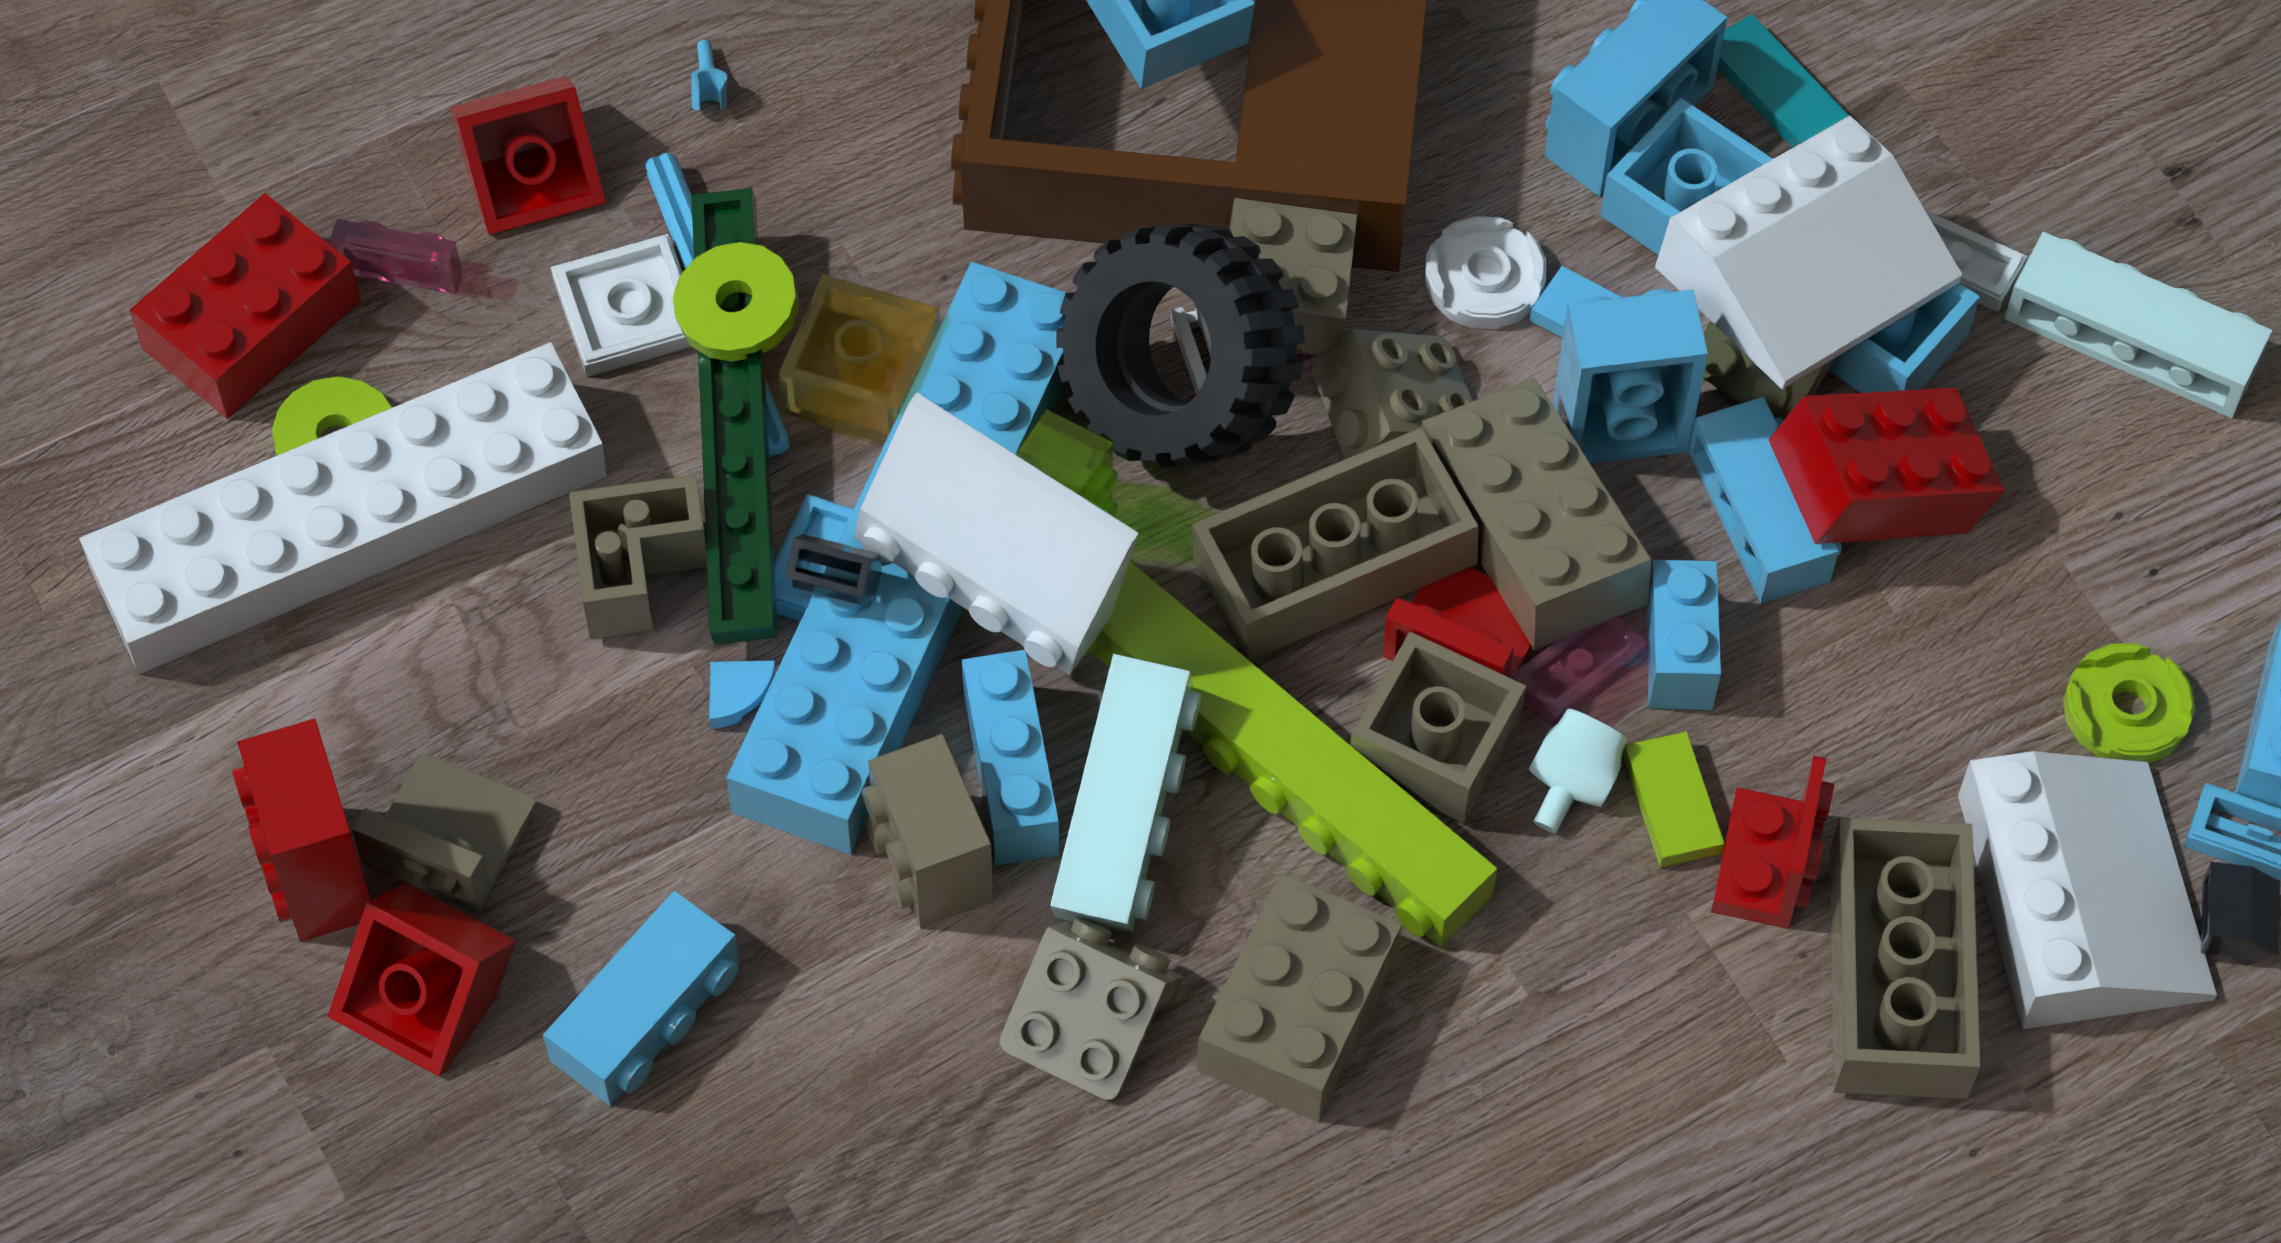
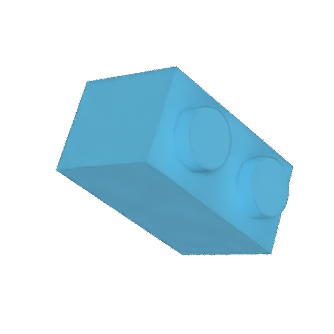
[1646,560,1721,710]

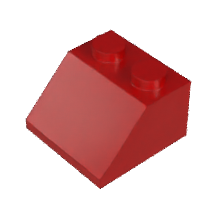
[449,76,606,235]
[327,882,516,1077]

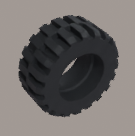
[1056,223,1305,468]

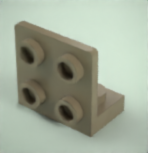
[352,753,536,912]

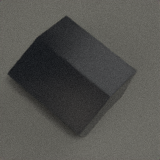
[785,534,882,607]
[2201,862,2280,966]

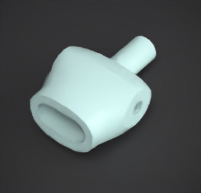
[1529,709,1628,834]

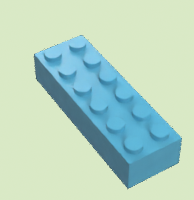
[1600,97,1980,393]

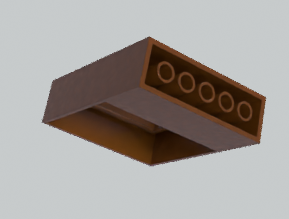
[951,0,1427,272]

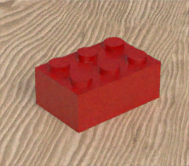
[129,193,361,419]
[1768,388,2005,544]
[232,718,371,942]

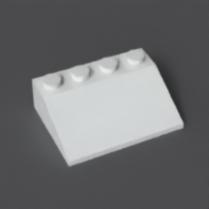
[1655,116,1963,389]
[854,393,1139,675]
[1958,751,2217,1030]

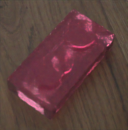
[330,219,463,295]
[1511,615,1649,727]

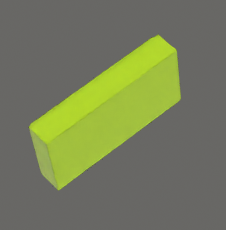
[1623,731,1725,868]

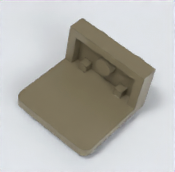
[1311,328,1473,459]
[999,917,1184,1100]

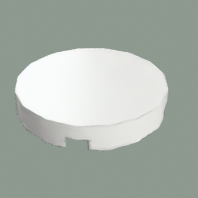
[1424,216,1546,330]

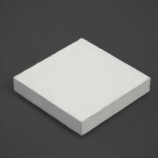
[551,234,692,377]

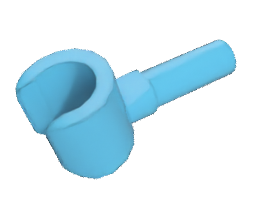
[691,40,727,111]

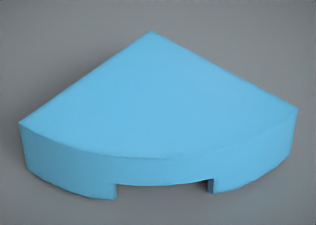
[709,660,776,729]

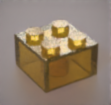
[778,274,941,444]

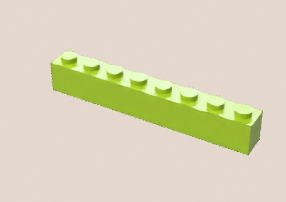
[1084,561,1497,948]

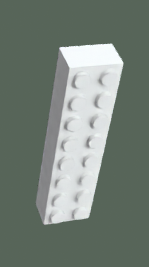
[79,342,607,675]

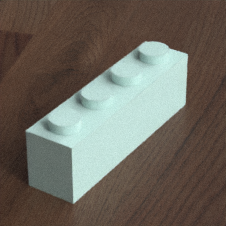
[2004,232,2272,418]
[1050,654,1201,935]

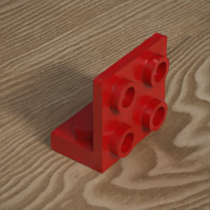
[1383,568,1532,680]
[1711,756,1834,929]

